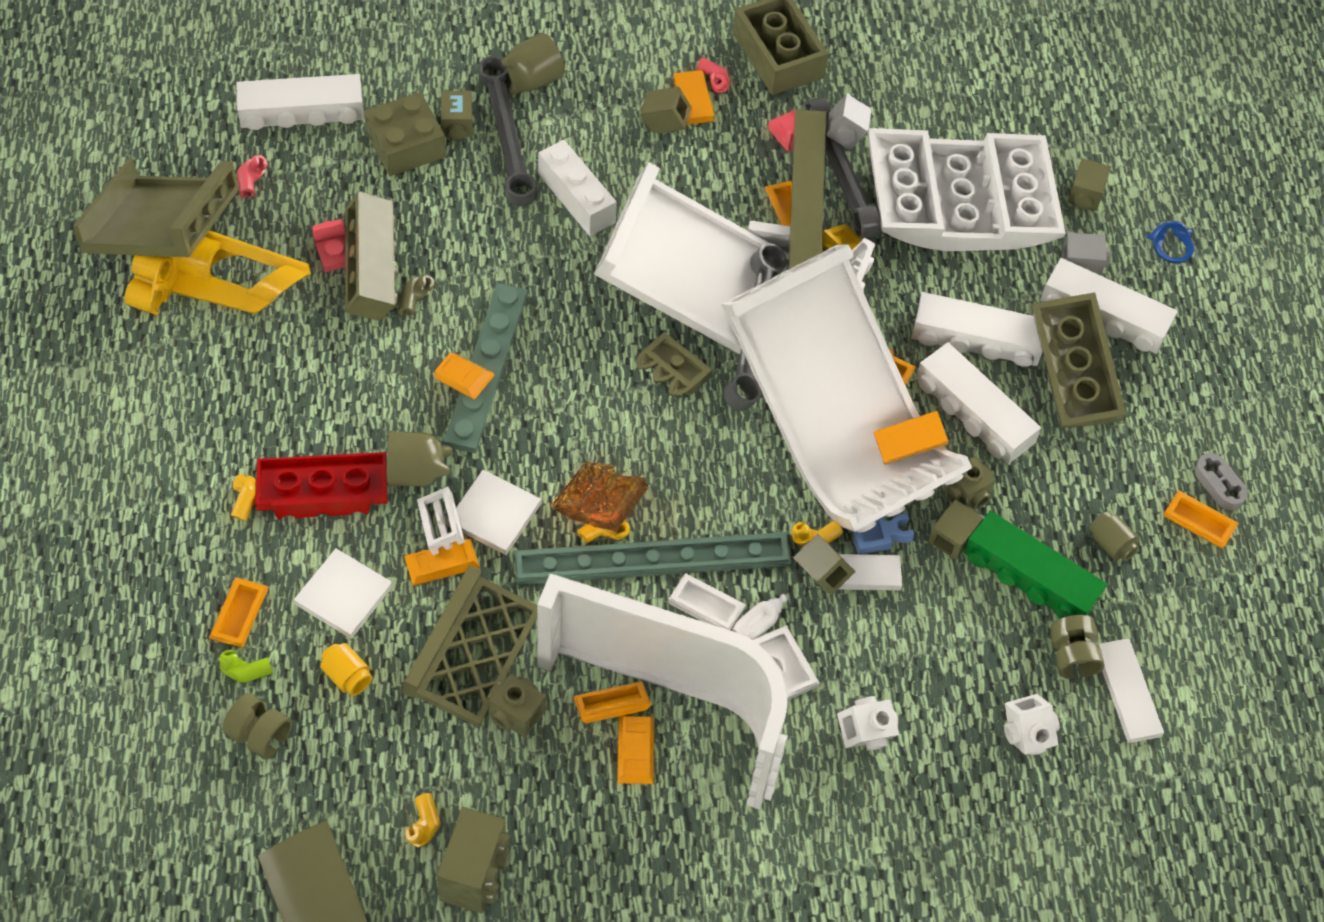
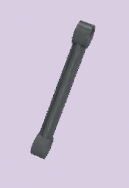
[479,56,536,206]
[804,97,881,239]
[723,243,787,411]

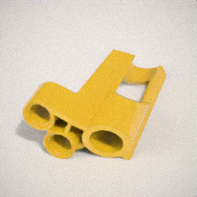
[124,230,311,315]

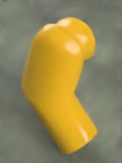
[230,474,256,522]

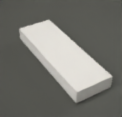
[1099,638,1164,743]

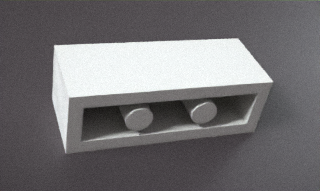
[538,140,617,236]

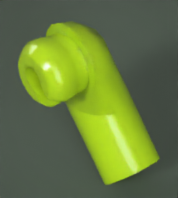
[219,650,273,683]

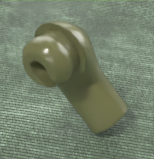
[398,274,435,316]

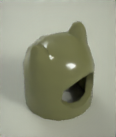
[502,32,565,95]
[387,431,453,487]

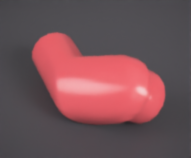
[697,57,730,93]
[237,155,268,198]

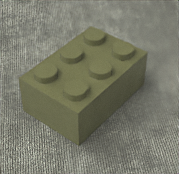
[732,0,829,96]

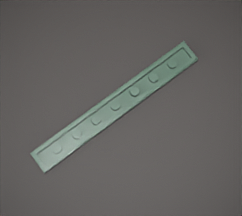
[514,532,791,585]

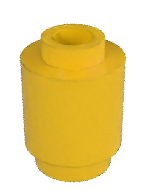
[320,643,373,696]

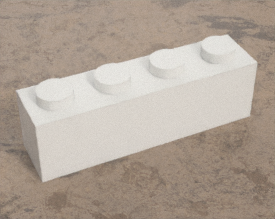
[236,74,364,130]
[1040,258,1178,354]
[911,292,1042,367]
[916,342,1041,464]

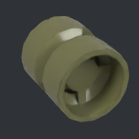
[1050,615,1105,678]
[222,693,293,760]

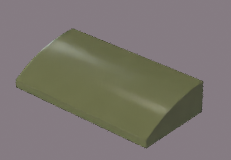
[1031,292,1126,428]
[258,820,367,922]

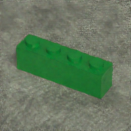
[964,510,1108,619]

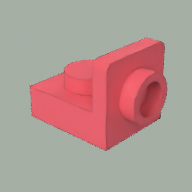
[767,110,795,152]
[312,219,345,273]

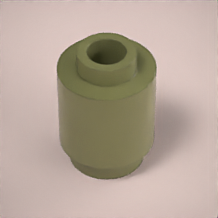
[1089,511,1140,561]

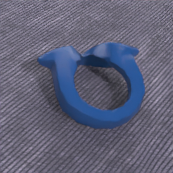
[1146,221,1195,263]

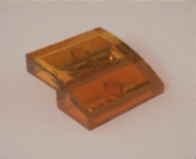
[552,462,648,531]

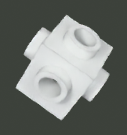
[1004,694,1060,755]
[837,696,899,751]

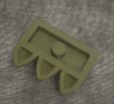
[637,332,712,396]

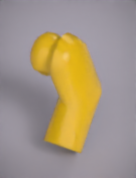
[577,514,630,544]
[791,520,843,547]
[405,793,441,847]

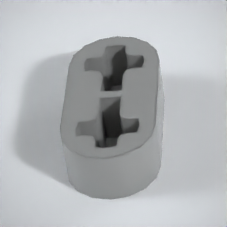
[1194,453,1248,511]

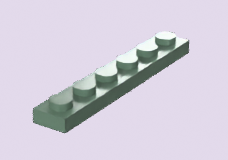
[443,283,528,454]

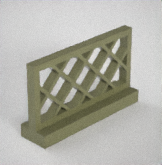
[401,565,537,727]

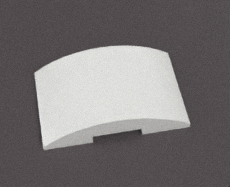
[867,128,1065,251]

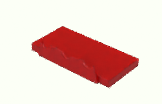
[255,452,388,519]

